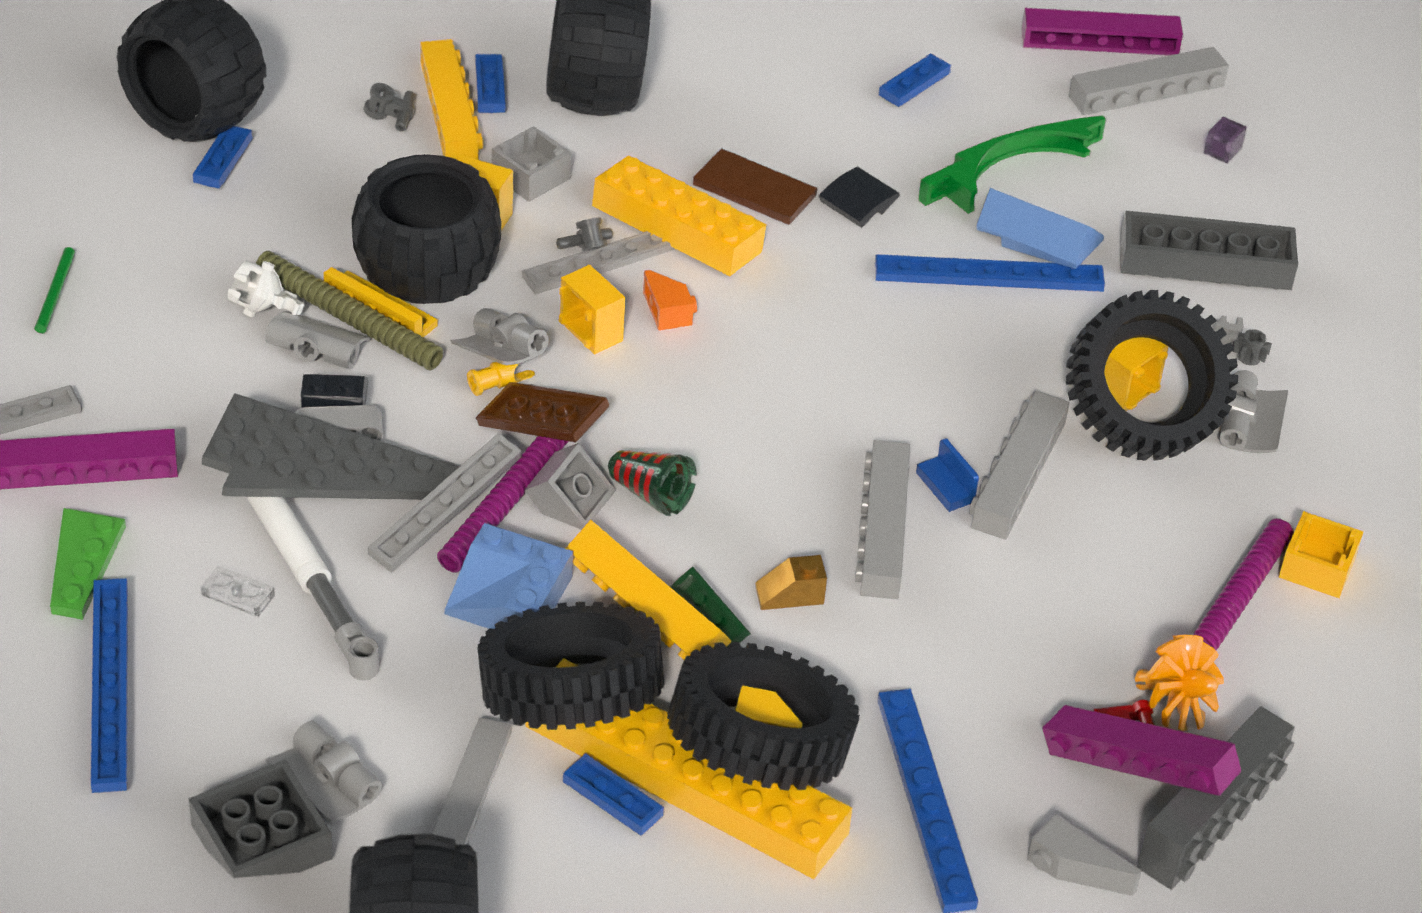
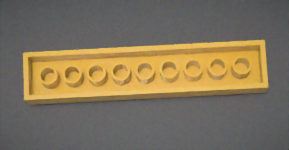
[525,658,853,879]

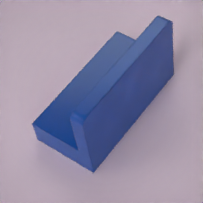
[916,438,979,512]

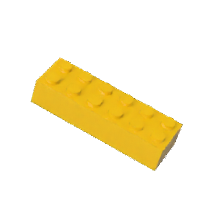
[592,155,766,276]

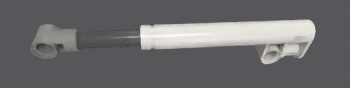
[247,497,379,681]

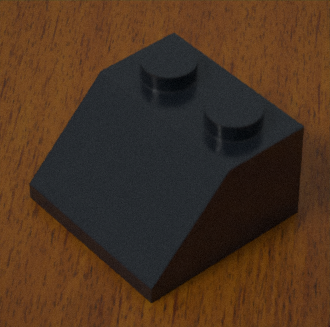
[301,374,368,408]

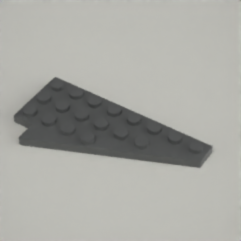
[201,393,459,500]

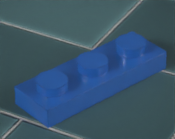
[879,53,951,107]
[475,54,505,114]
[193,126,252,189]
[563,753,664,836]

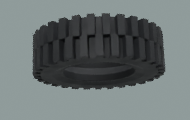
[1066,290,1238,461]
[477,602,664,730]
[667,642,860,790]

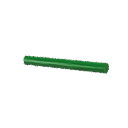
[34,247,75,334]

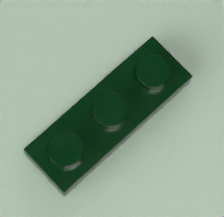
[669,566,751,648]

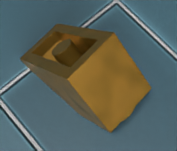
[755,555,827,610]

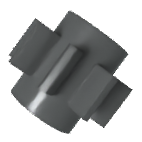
[1233,329,1272,366]

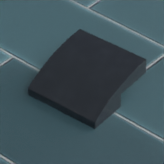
[819,166,900,228]

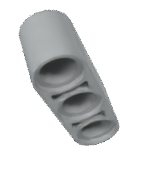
[294,405,383,441]

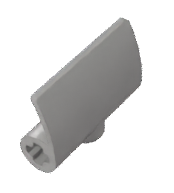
[451,308,549,365]
[265,311,371,369]
[1220,370,1288,453]
[266,721,382,823]

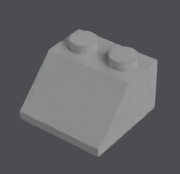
[524,443,616,530]

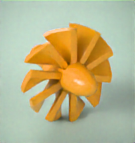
[1135,634,1224,731]

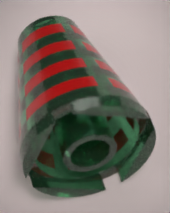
[608,450,697,516]

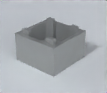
[492,126,571,202]

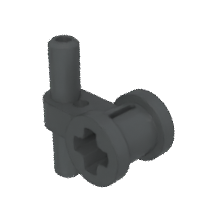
[363,83,415,131]
[556,217,613,251]

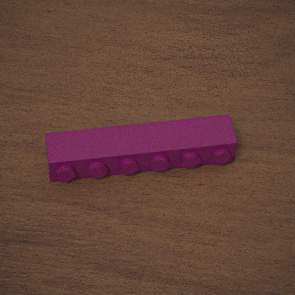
[1021,8,1183,55]
[0,429,178,489]
[1042,705,1241,796]

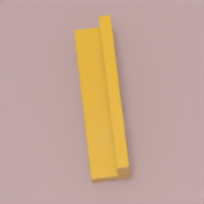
[323,267,438,337]

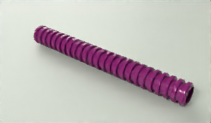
[437,436,569,573]
[1193,518,1294,651]

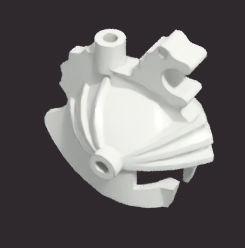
[228,260,304,317]

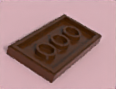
[693,148,817,225]
[476,382,609,443]

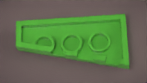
[50,508,126,620]

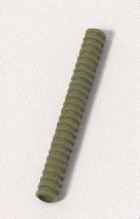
[256,250,443,371]

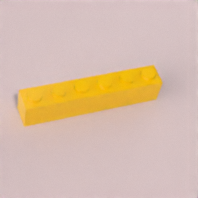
[420,39,483,160]
[565,520,731,660]

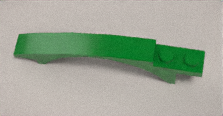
[918,115,1106,214]

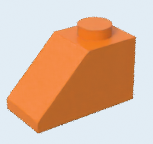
[643,270,697,331]

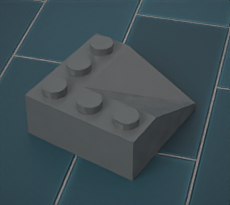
[188,759,333,878]

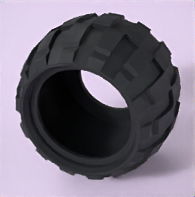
[116,0,266,142]
[546,0,651,116]
[351,154,501,304]
[349,834,479,913]

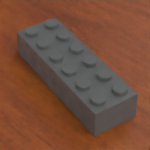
[1120,210,1298,290]
[1137,706,1295,890]

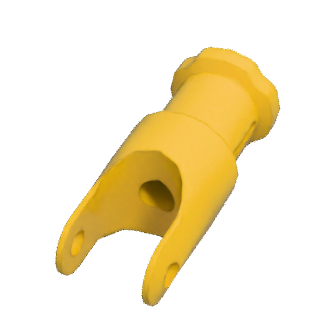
[467,362,535,396]

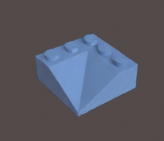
[445,523,573,629]

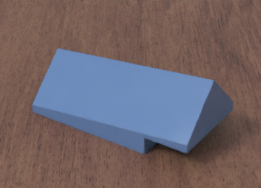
[977,188,1104,269]

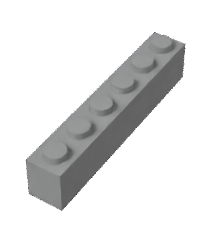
[1069,47,1229,115]
[969,390,1070,540]
[855,440,910,600]

